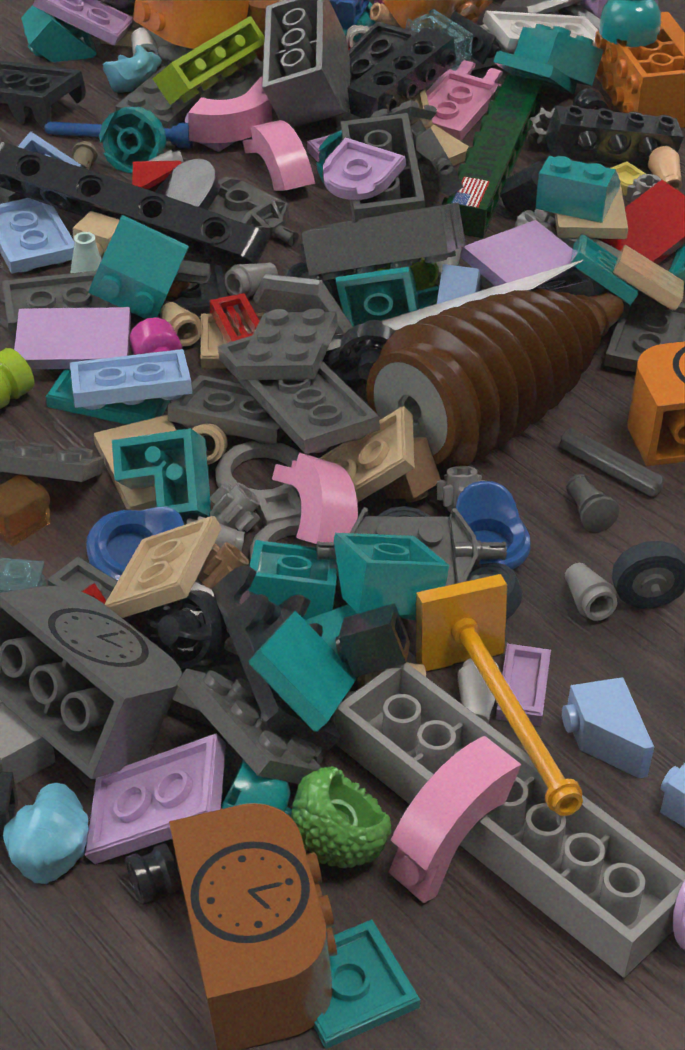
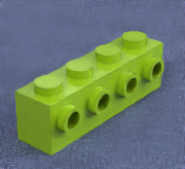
[152,16,265,105]

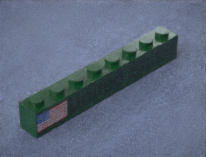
[442,75,543,238]

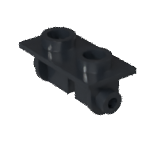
[444,11,501,65]

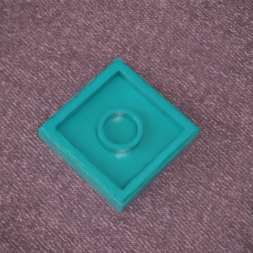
[313,919,420,1049]

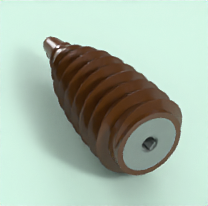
[367,289,624,474]

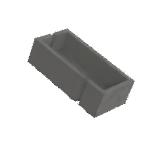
[301,202,466,280]

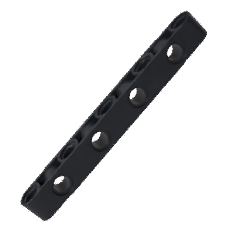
[0,142,269,267]

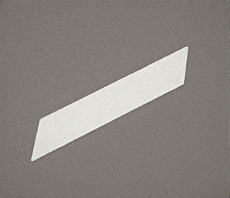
[327,260,583,351]

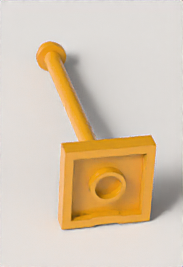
[416,574,583,816]

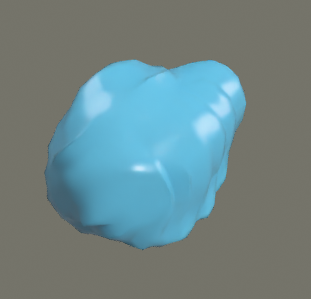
[103,45,162,93]
[3,783,89,884]

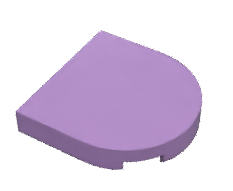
[323,138,406,200]

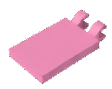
[426,60,503,141]

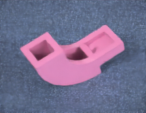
[188,76,273,143]
[243,120,315,191]
[272,452,358,544]
[389,736,522,903]

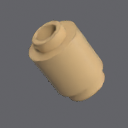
[192,424,227,465]

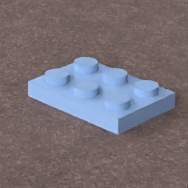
[0,198,74,274]
[70,349,192,410]

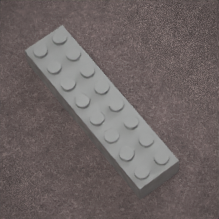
[335,662,685,978]

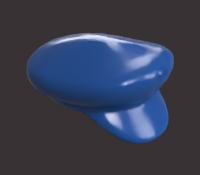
[455,481,531,570]
[86,506,184,581]

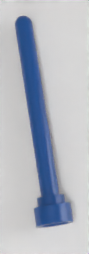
[44,122,194,149]

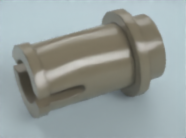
[72,141,98,170]

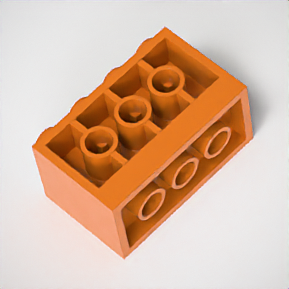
[595,12,685,128]

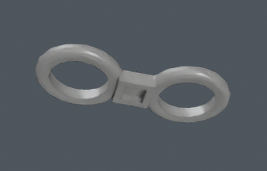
[215,441,339,576]

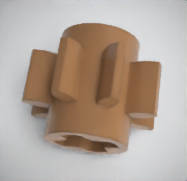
[198,542,249,589]

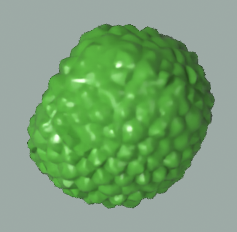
[291,766,391,868]

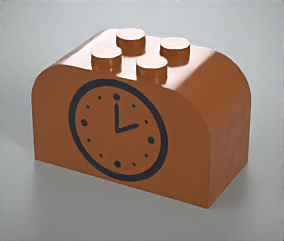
[169,803,337,1050]

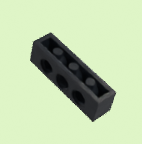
[347,27,456,119]
[545,105,684,166]

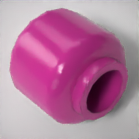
[129,317,182,355]

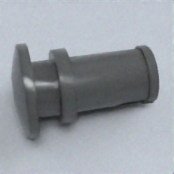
[566,474,619,533]

